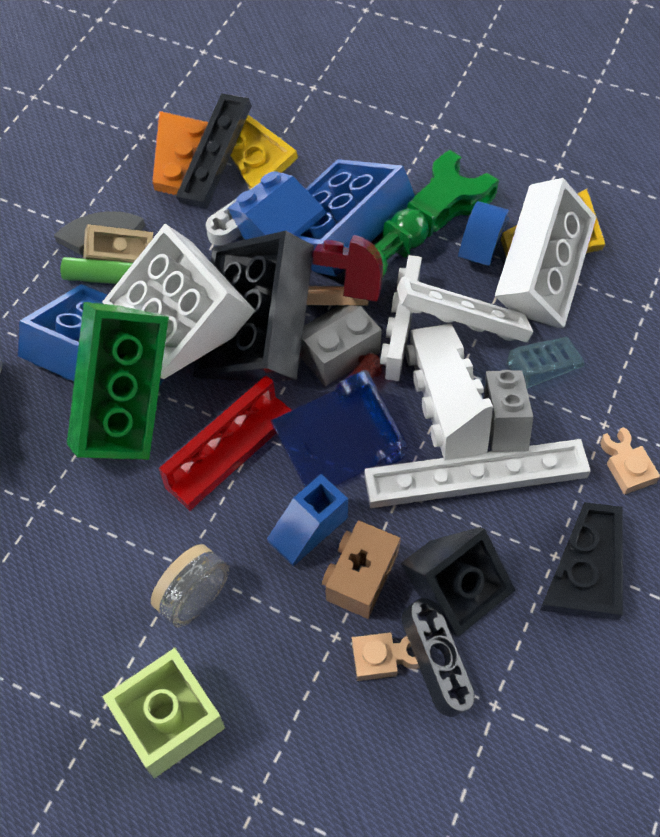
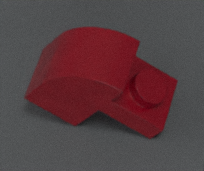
[312,235,383,301]

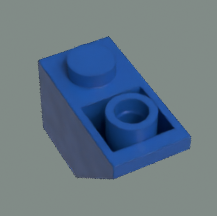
[267,474,348,567]

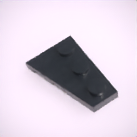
[540,502,623,620]

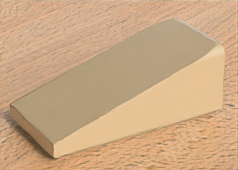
[83,224,153,263]

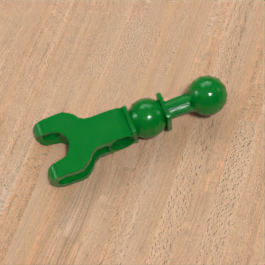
[374,150,499,278]

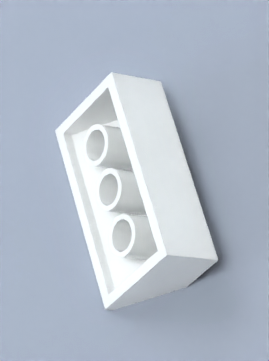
[495,178,596,328]

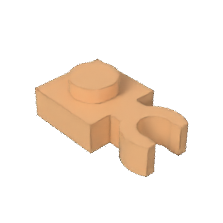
[600,427,660,495]
[352,632,419,681]

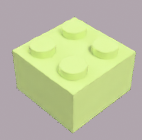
[102,648,225,779]

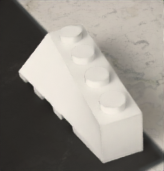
[405,323,493,460]

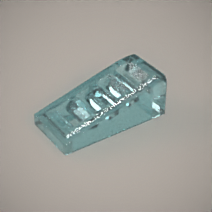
[507,336,585,388]

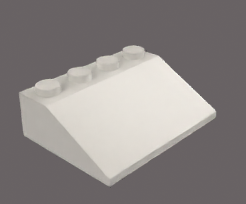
[103,224,255,379]

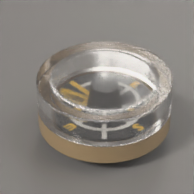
[151,544,230,627]

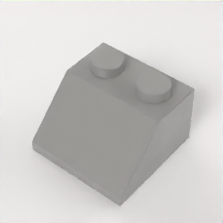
[300,305,382,386]

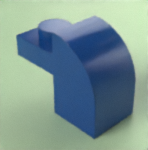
[458,201,510,266]

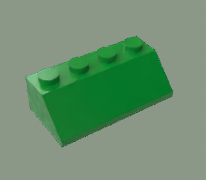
[67,302,169,460]

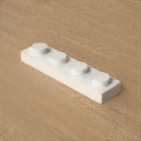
[380,255,422,381]
[397,277,533,342]

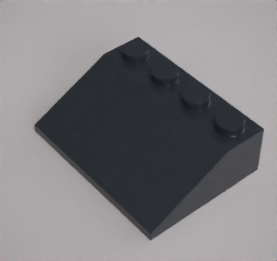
[193,231,314,382]

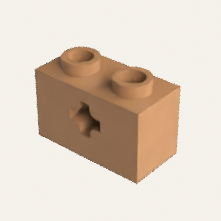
[322,520,401,619]

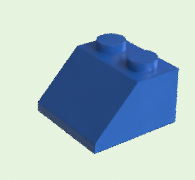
[228,171,327,240]

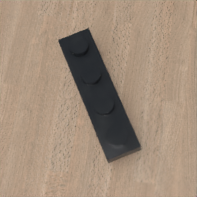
[176,93,252,209]

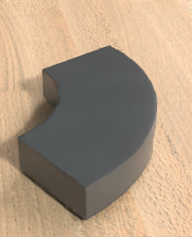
[54,211,145,255]

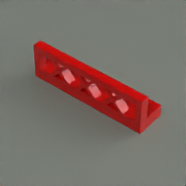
[159,375,293,511]

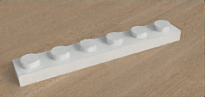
[364,439,591,508]

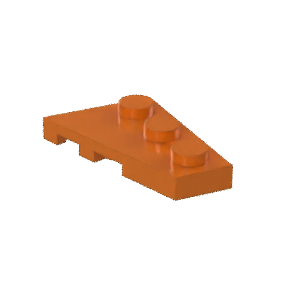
[153,111,208,195]

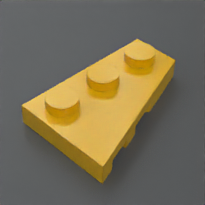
[230,115,298,189]

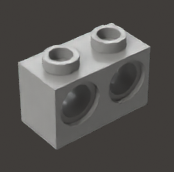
[483,370,533,451]

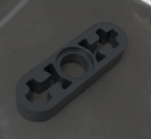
[402,598,474,717]

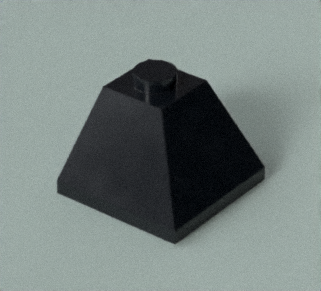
[401,527,515,637]

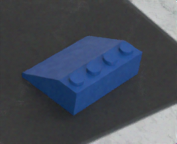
[299,159,415,276]
[18,284,165,387]

